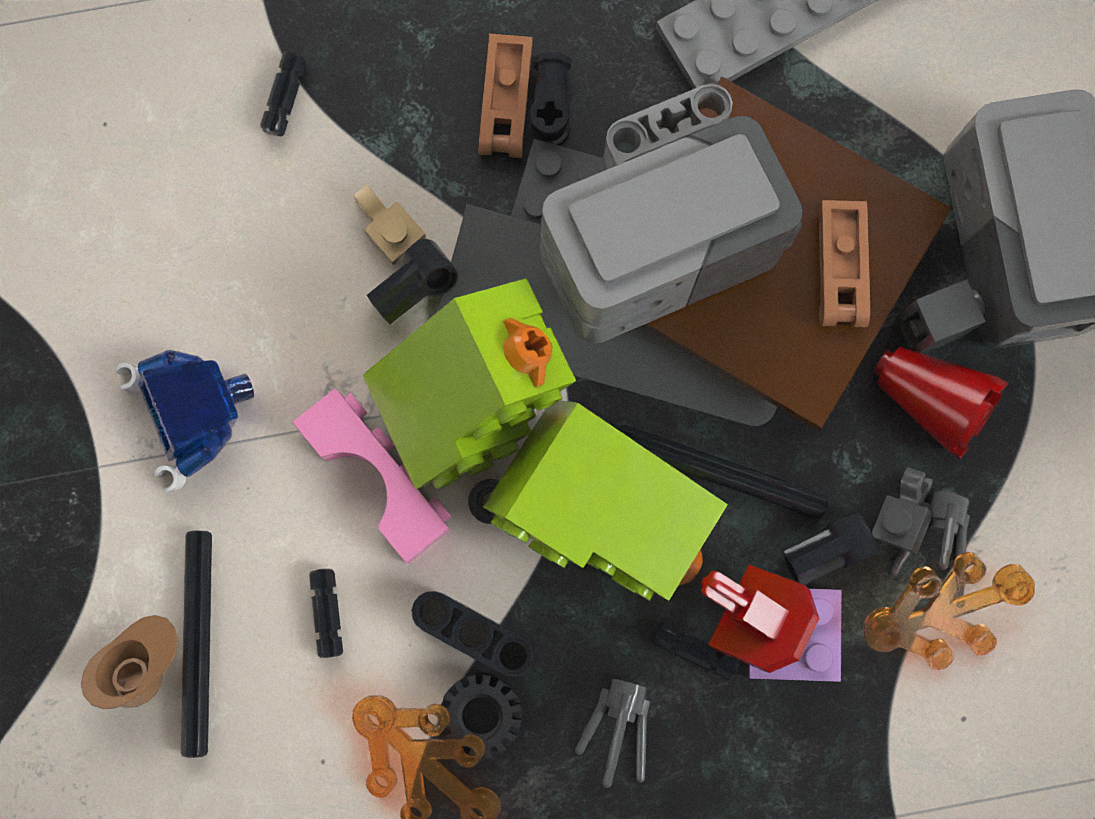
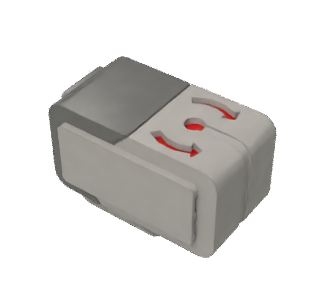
[539,84,803,344]
[944,89,1095,348]

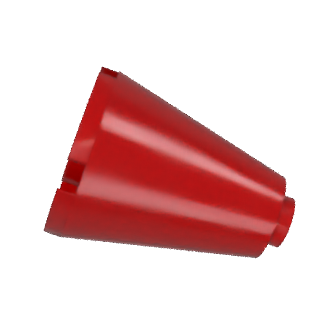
[874,347,1008,459]

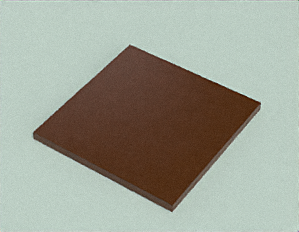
[642,77,951,431]

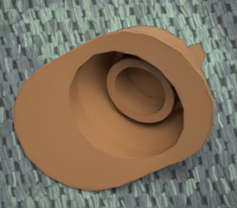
[81,615,178,709]

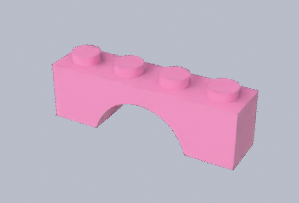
[293,388,452,564]

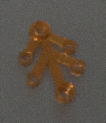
[864,552,1035,670]
[352,695,501,819]

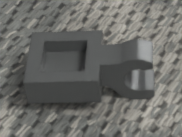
[872,467,933,555]

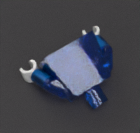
[116,350,254,492]

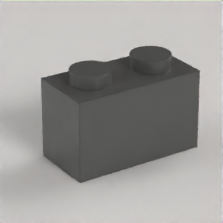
[895,279,986,353]

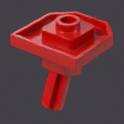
[701,565,820,673]

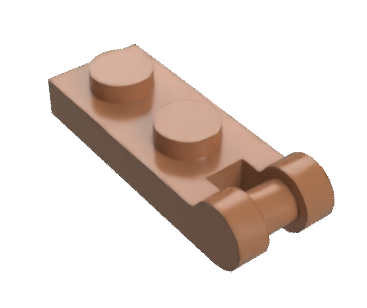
[478,33,533,159]
[819,200,870,327]

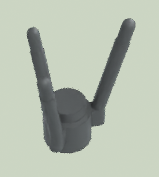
[889,491,970,606]
[575,679,650,788]

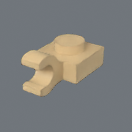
[353,184,426,265]

